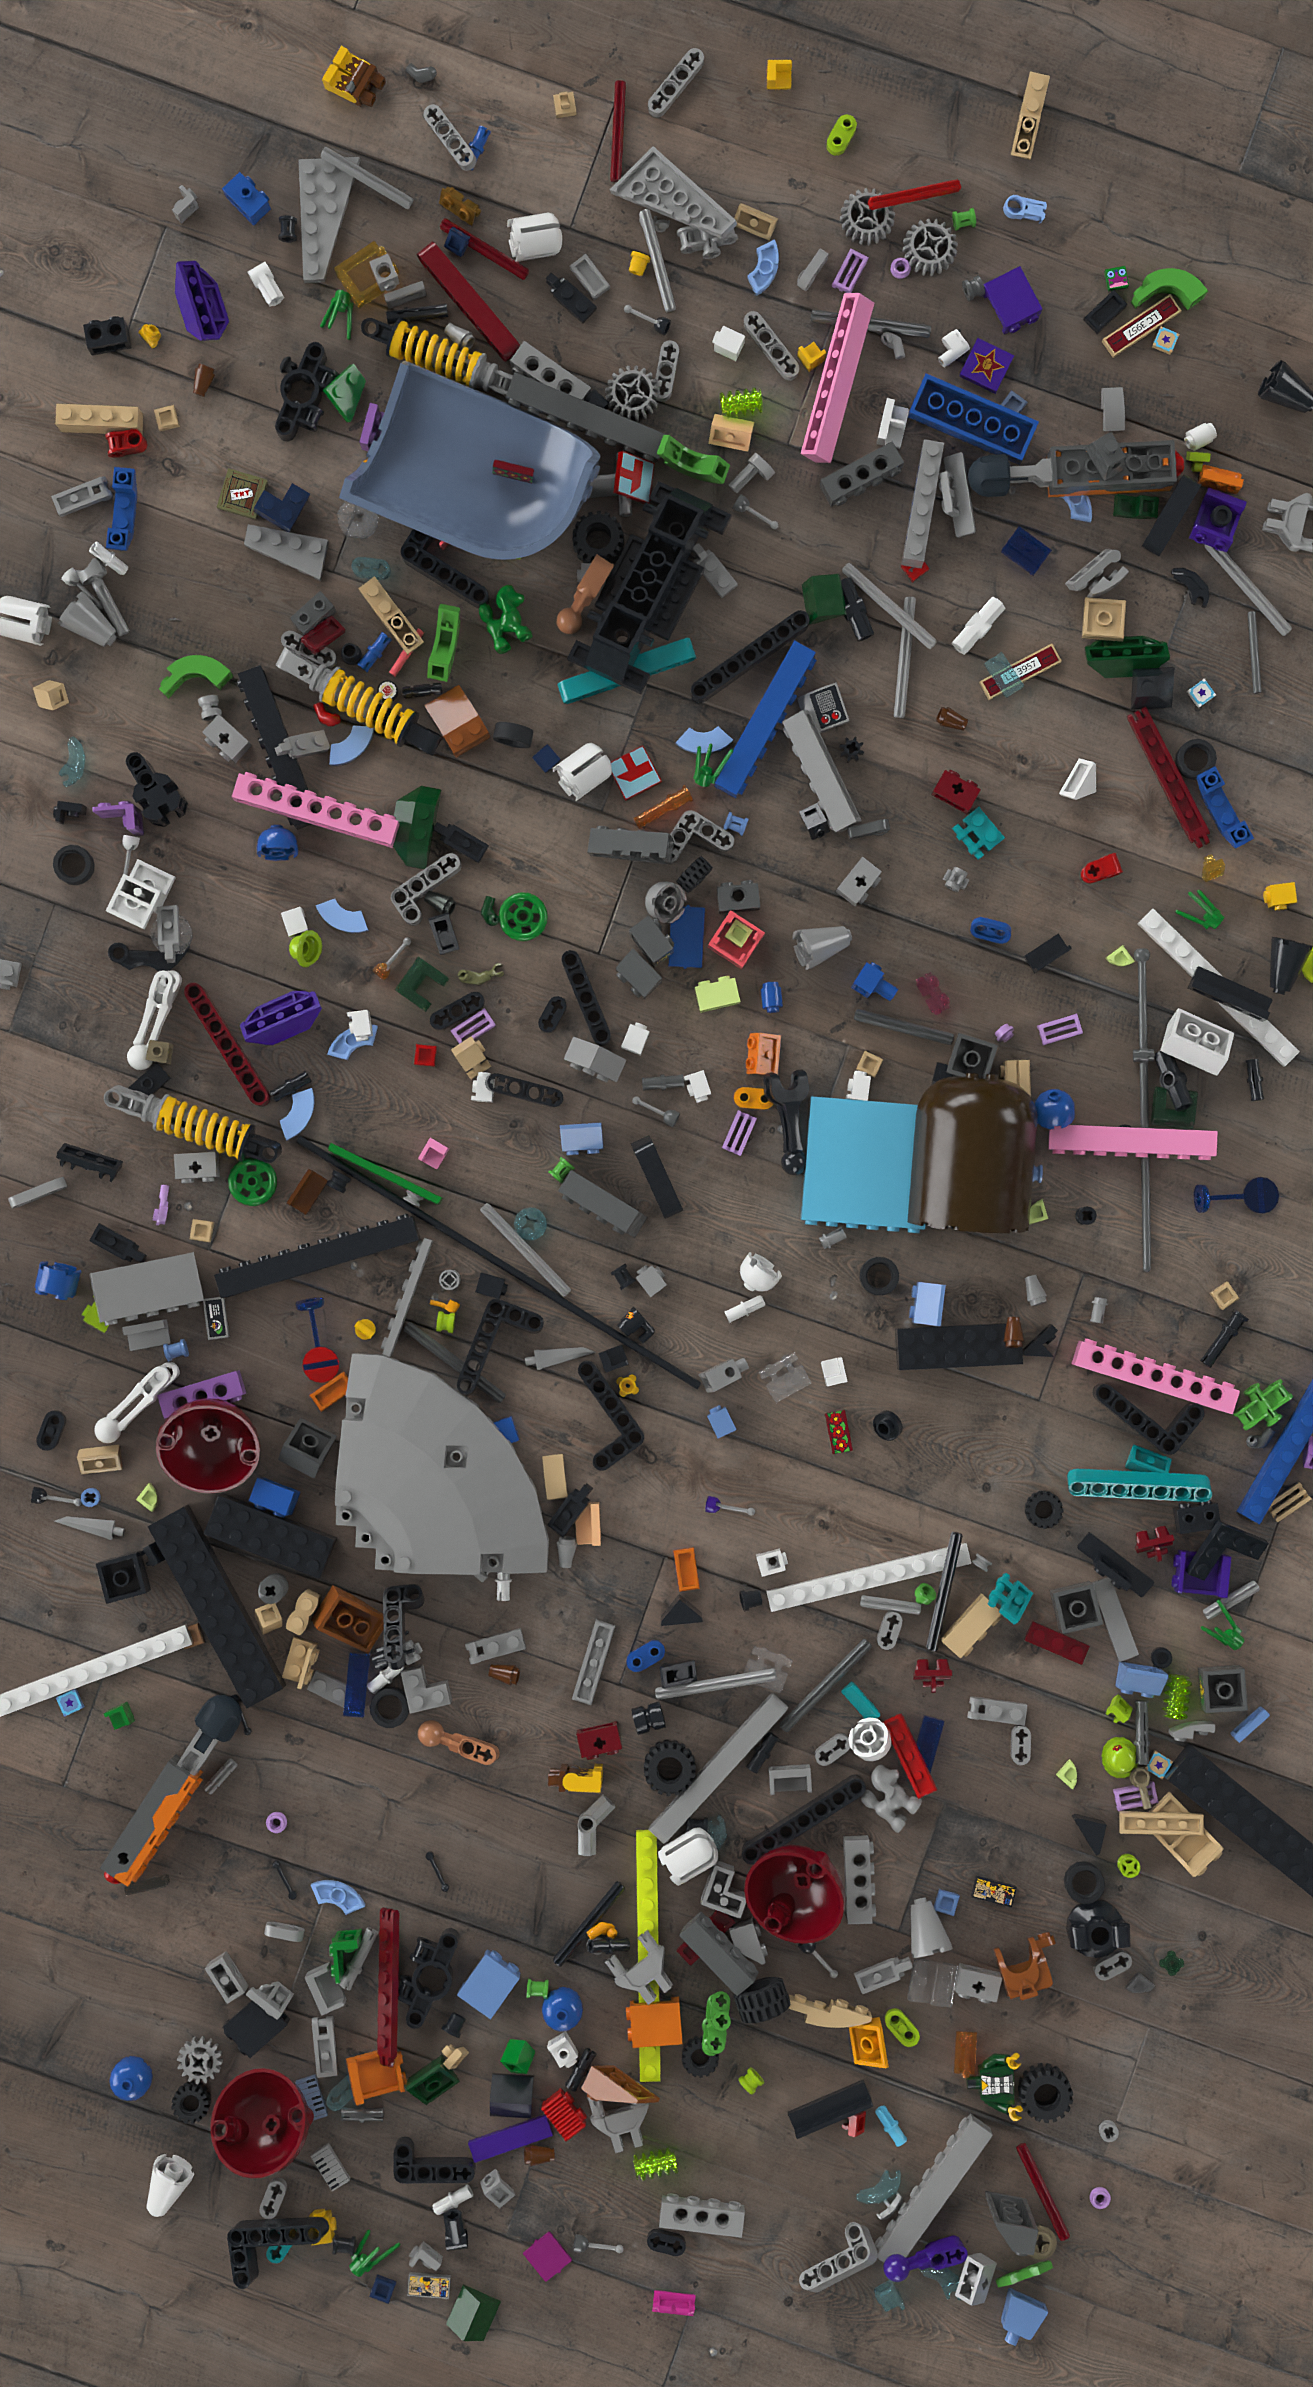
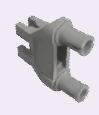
[1262,493,1313,552]
[604,1930,673,2005]
[587,2082,649,2153]

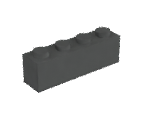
[679,1912,759,1996]

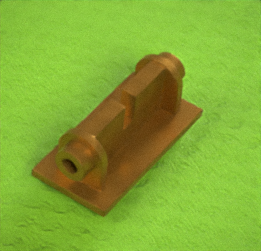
[439,187,481,226]

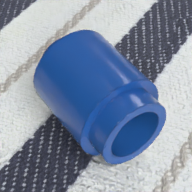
[761,982,783,1013]

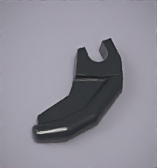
[1171,568,1209,608]

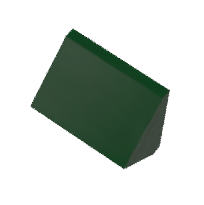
[802,574,847,625]
[405,2054,460,2105]
[446,2284,501,2341]

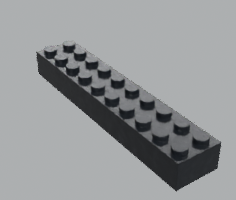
[148,1504,286,1709]
[1164,1743,1313,1897]

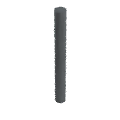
[1247,611,1262,694]

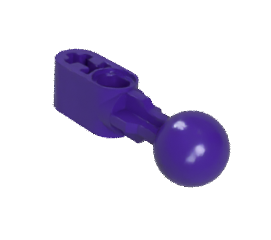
[883,2235,968,2282]

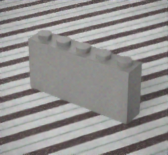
[89,1252,204,1326]

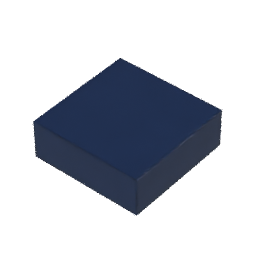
[444,227,470,257]
[532,744,561,774]
[369,2274,397,2304]

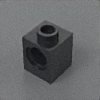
[475,1272,508,1299]

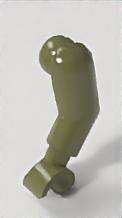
[458,963,504,985]

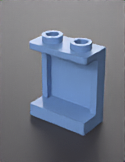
[457,1949,521,2019]

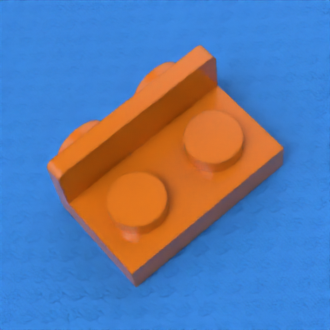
[1198,465,1244,495]
[745,1033,781,1075]

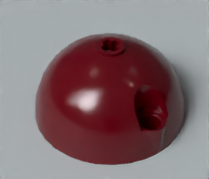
[156,1398,261,1493]
[744,1845,846,1944]
[210,2068,314,2178]

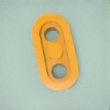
[734,1087,773,1110]

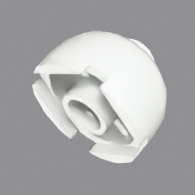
[740,1252,782,1291]
[849,1718,892,1761]

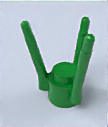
[320,290,354,340]
[693,744,733,787]
[1175,890,1225,929]
[1201,1599,1244,1650]
[349,2230,401,2277]

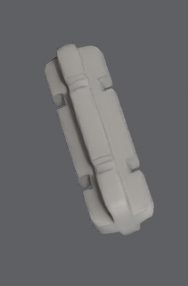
[204,1758,238,1795]

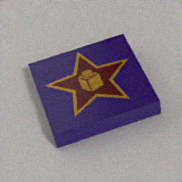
[959,338,1014,394]

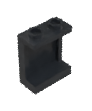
[222,2000,290,2058]

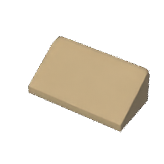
[734,203,778,240]
[77,1445,122,1474]

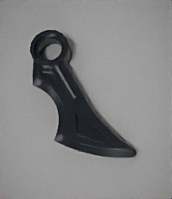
[108,942,190,972]

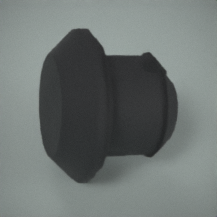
[280,356,297,373]

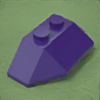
[175,261,229,341]
[240,991,322,1045]

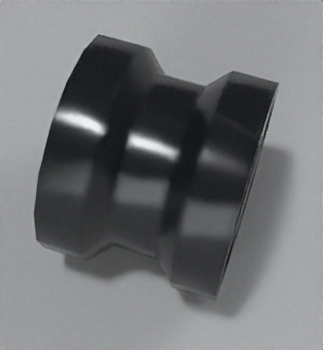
[326,1170,352,1193]

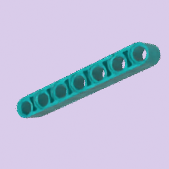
[557,638,697,704]
[1067,1469,1212,1502]

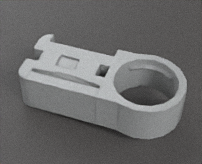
[797,248,829,291]

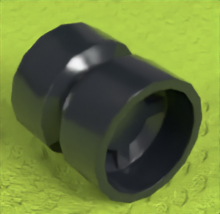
[631,1701,666,1735]

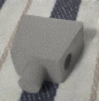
[698,1358,749,1393]

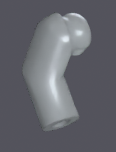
[881,332,905,360]

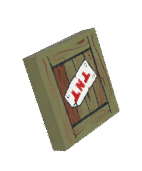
[217,468,268,520]

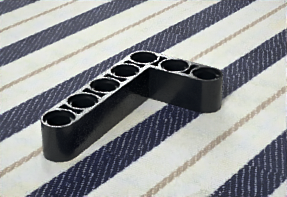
[400,529,489,609]
[457,1299,544,1396]
[578,1360,644,1471]
[1092,1383,1205,1455]
[227,2217,329,2289]

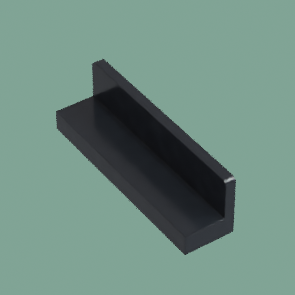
[1187,966,1273,1022]
[788,2080,873,2139]

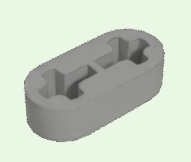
[877,1611,903,1650]
[1011,1725,1031,1765]
[815,1733,850,1766]
[264,1922,305,1942]
[1093,1950,1132,1981]
[259,2177,287,2219]

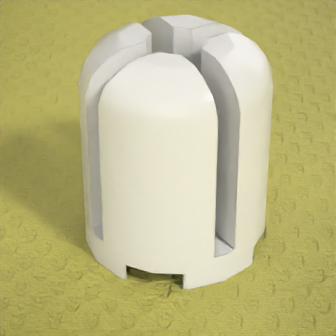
[507,213,562,262]
[0,596,52,646]
[553,743,612,801]
[658,1827,718,1886]

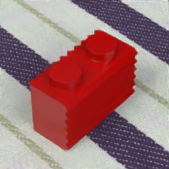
[541,2088,587,2142]

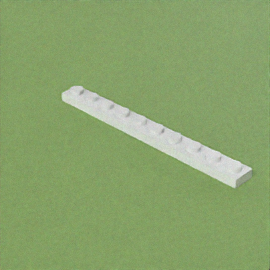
[1138,909,1300,1067]
[766,1543,971,1612]
[0,1624,193,1717]

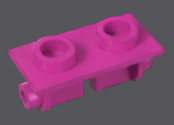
[652,2290,696,2316]

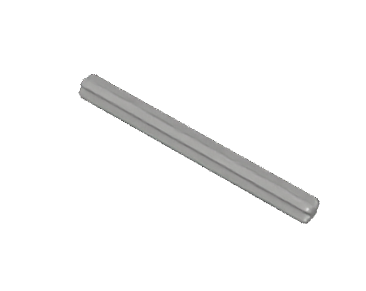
[1205,545,1292,636]
[842,563,937,649]
[894,597,916,718]
[480,1203,571,1297]
[655,1669,777,1700]

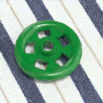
[499,892,548,941]
[228,1157,277,1206]

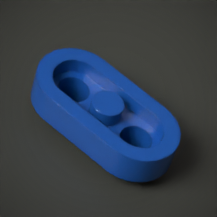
[970,917,1012,944]
[626,1640,665,1672]

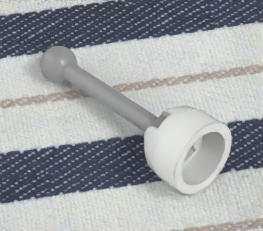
[62,568,104,609]
[120,835,140,880]

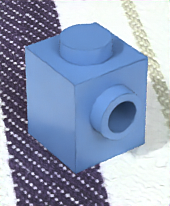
[707,1405,736,1438]

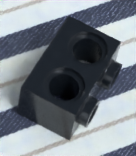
[83,316,132,356]

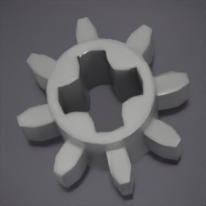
[943,867,969,892]
[405,1639,423,1665]

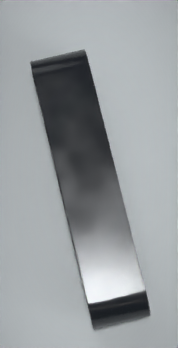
[561,950,611,1046]

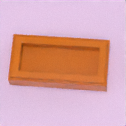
[310,1372,348,1412]
[673,1547,700,1592]

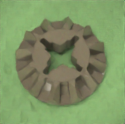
[1029,2224,1057,2260]

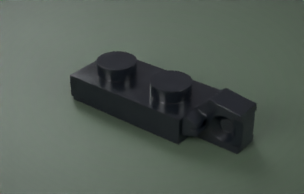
[546,273,597,324]
[433,822,489,864]
[89,1223,147,1262]
[547,1483,593,1537]

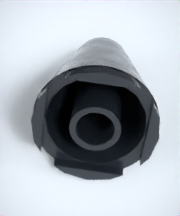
[1258,360,1313,413]
[1270,937,1313,995]

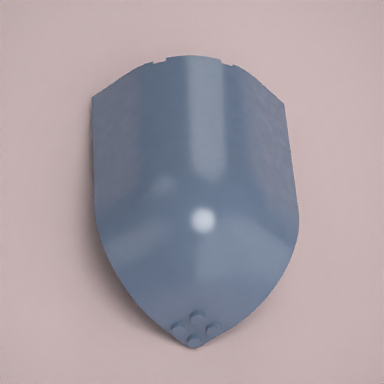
[339,361,600,560]

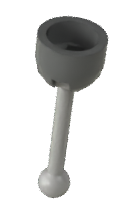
[732,494,778,529]
[632,1096,680,1128]
[573,2234,624,2253]

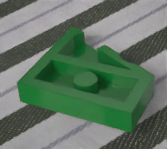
[323,364,366,423]

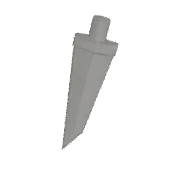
[525,1347,596,1370]
[54,1516,125,1540]

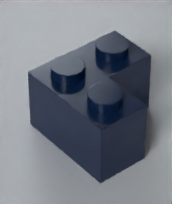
[253,483,310,532]

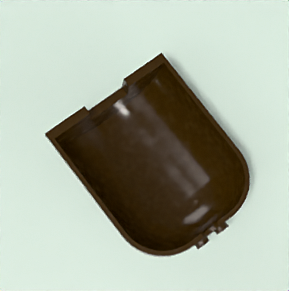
[907,1073,1038,1233]

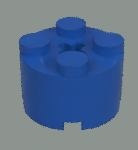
[35,1261,81,1300]

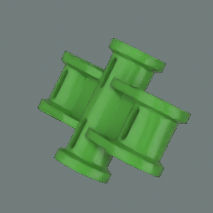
[1233,1379,1293,1430]
[702,1991,731,2056]

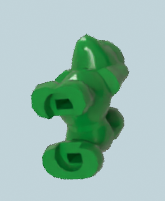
[479,585,533,654]

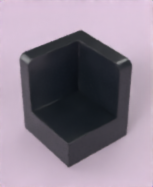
[598,1345,629,1373]

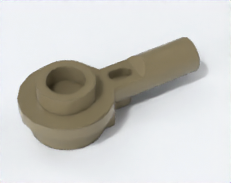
[1130,1767,1152,1809]

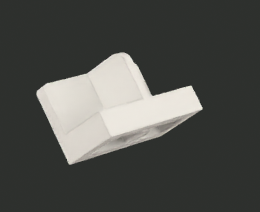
[876,398,909,449]

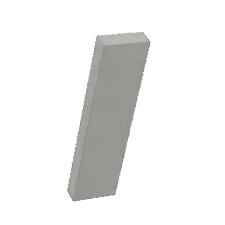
[1092,1577,1139,1662]
[572,1619,616,1705]

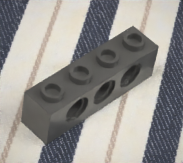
[819,441,904,507]

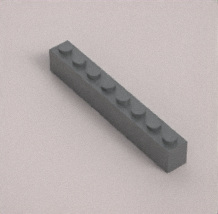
[505,372,666,462]

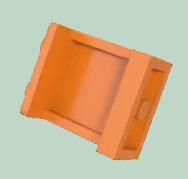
[626,1996,682,2048]
[346,2050,407,2105]

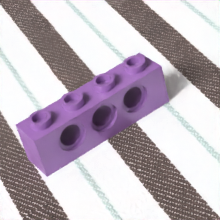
[157,1370,247,1419]

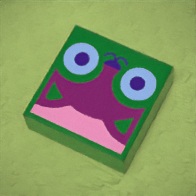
[1104,266,1129,292]

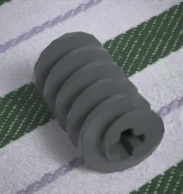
[258,1573,289,1604]

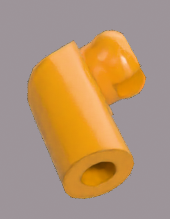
[586,1922,618,1940]

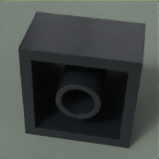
[96,1550,151,1604]

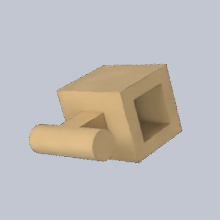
[451,1036,492,1080]

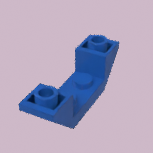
[106,467,137,551]
[1196,766,1254,849]

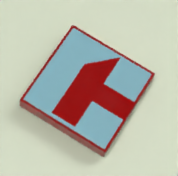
[613,451,655,504]
[611,745,662,801]

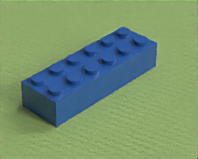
[908,373,1039,465]

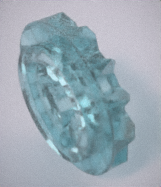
[514,1207,547,1240]

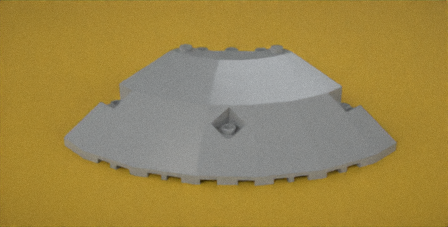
[335,1353,549,1575]

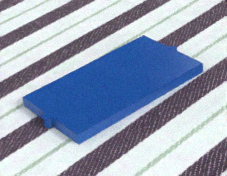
[668,905,705,969]

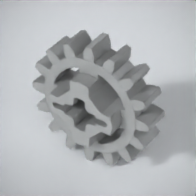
[177,2036,223,2084]

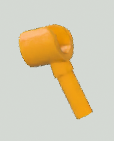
[430,1299,460,1313]

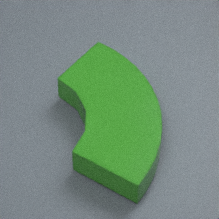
[995,2260,1053,2288]

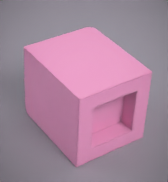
[418,1138,449,1169]

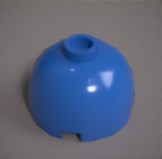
[257,825,298,861]
[1035,1089,1075,1129]
[542,1987,583,2032]
[110,2056,153,2101]

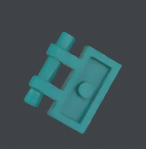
[952,807,1005,860]
[988,1573,1033,1625]

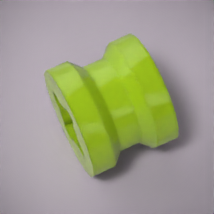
[436,1311,456,1333]
[1117,1853,1140,1878]
[738,2067,764,2095]

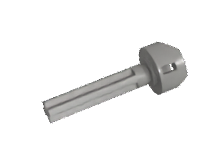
[75,558,130,637]

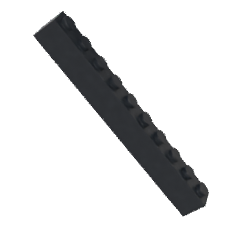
[214,1214,421,1299]

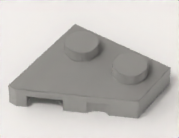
[246,1981,294,2020]

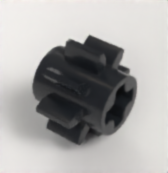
[839,737,864,763]

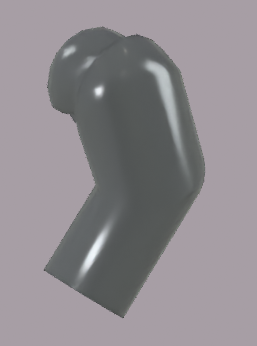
[405,63,437,83]
[1246,1427,1276,1449]

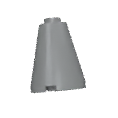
[58,591,117,647]
[792,926,852,970]
[911,1897,953,1958]

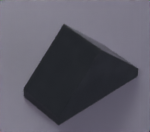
[1072,1814,1107,1856]

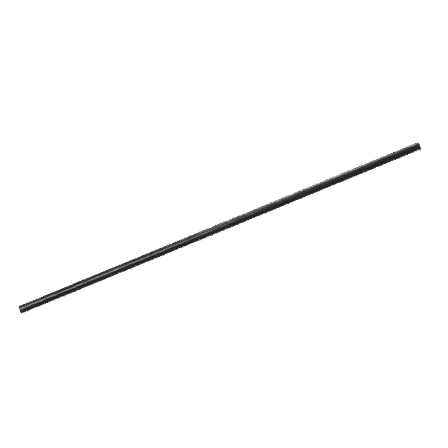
[296,1136,701,1389]

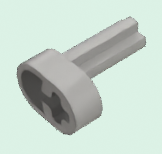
[729,453,775,493]

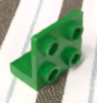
[329,1929,363,1984]

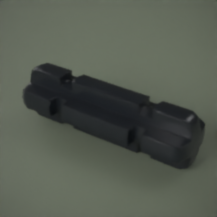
[402,683,443,699]

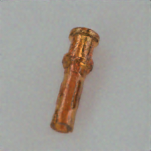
[633,785,694,829]

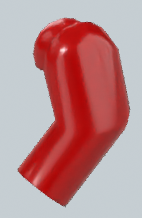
[313,702,341,727]

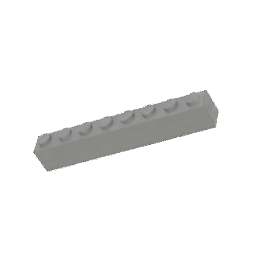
[874,2113,993,2262]

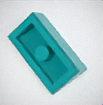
[1125,1444,1172,1473]
[841,1681,881,1718]

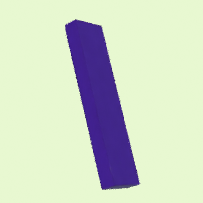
[468,2114,553,2163]

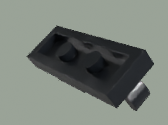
[56,1143,123,1182]

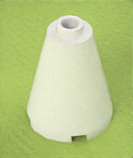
[147,2154,194,2217]

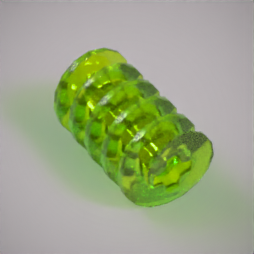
[719,387,763,418]
[1162,1674,1192,1720]
[633,2147,678,2181]

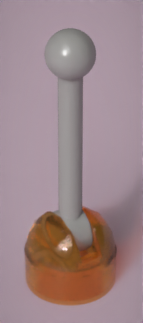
[372,937,411,981]

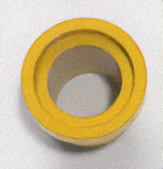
[628,251,651,276]

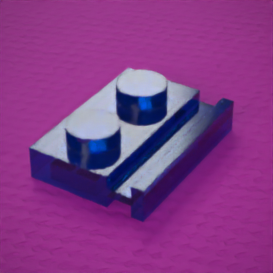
[1001,526,1052,576]

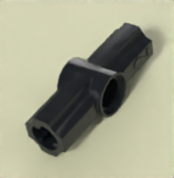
[841,577,874,642]
[1154,1051,1193,1111]

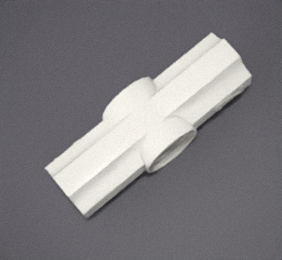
[952,597,1005,655]

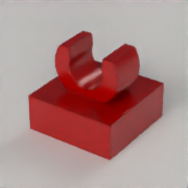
[842,2111,866,2137]

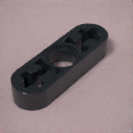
[430,992,485,1030]

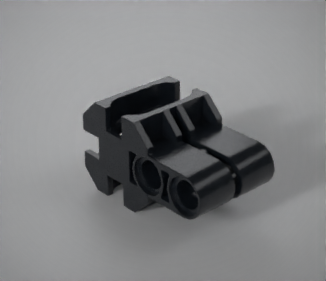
[126,752,188,827]

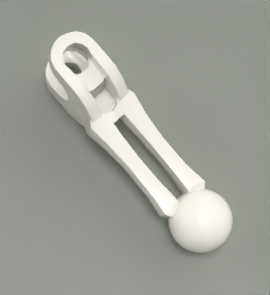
[127,970,182,1070]
[94,1362,180,1443]

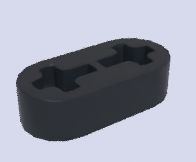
[538,996,567,1033]
[647,2229,686,2256]

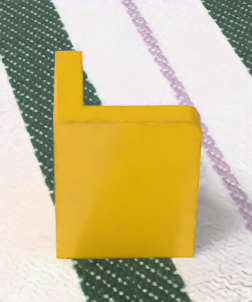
[767,60,792,89]
[797,342,827,372]

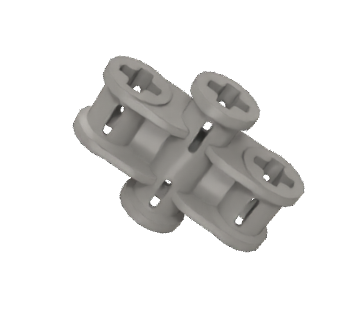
[676,226,738,259]

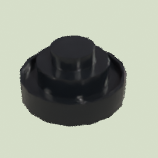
[873,1410,903,1441]

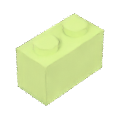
[695,976,741,1013]

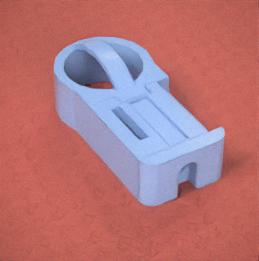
[1003,195,1047,224]

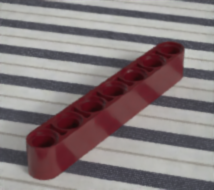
[416,241,520,362]
[184,983,271,1106]

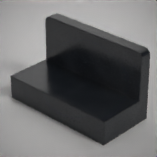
[1024,933,1072,974]

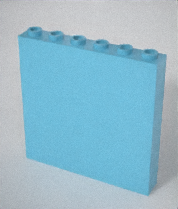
[801,1096,925,1233]

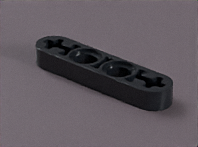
[485,1073,563,1107]

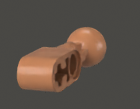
[556,555,614,634]
[418,1720,499,1765]

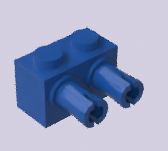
[850,962,898,1001]

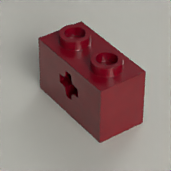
[931,770,981,814]
[576,1721,622,1760]

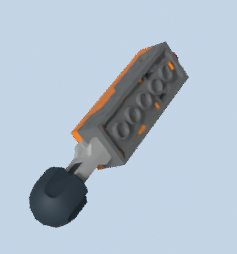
[968,440,1184,497]
[100,1695,242,1887]

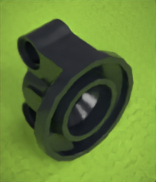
[1066,1899,1131,1958]

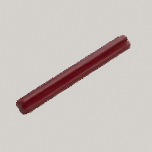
[610,80,626,183]
[440,218,529,280]
[1016,2143,1070,2241]

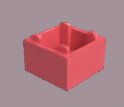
[708,910,765,970]

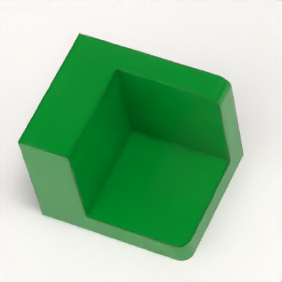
[104,1702,135,1730]
[500,2039,535,2074]

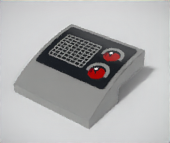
[797,682,849,734]

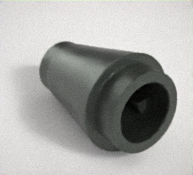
[424,890,456,916]

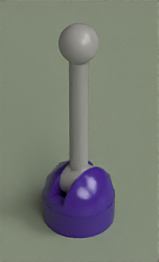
[705,1496,755,1516]

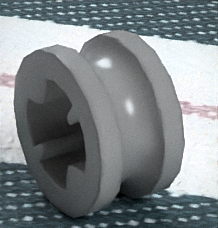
[403,1190,424,1207]
[971,1553,993,1572]
[1099,2120,1119,2142]

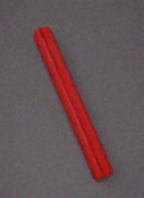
[868,179,961,210]

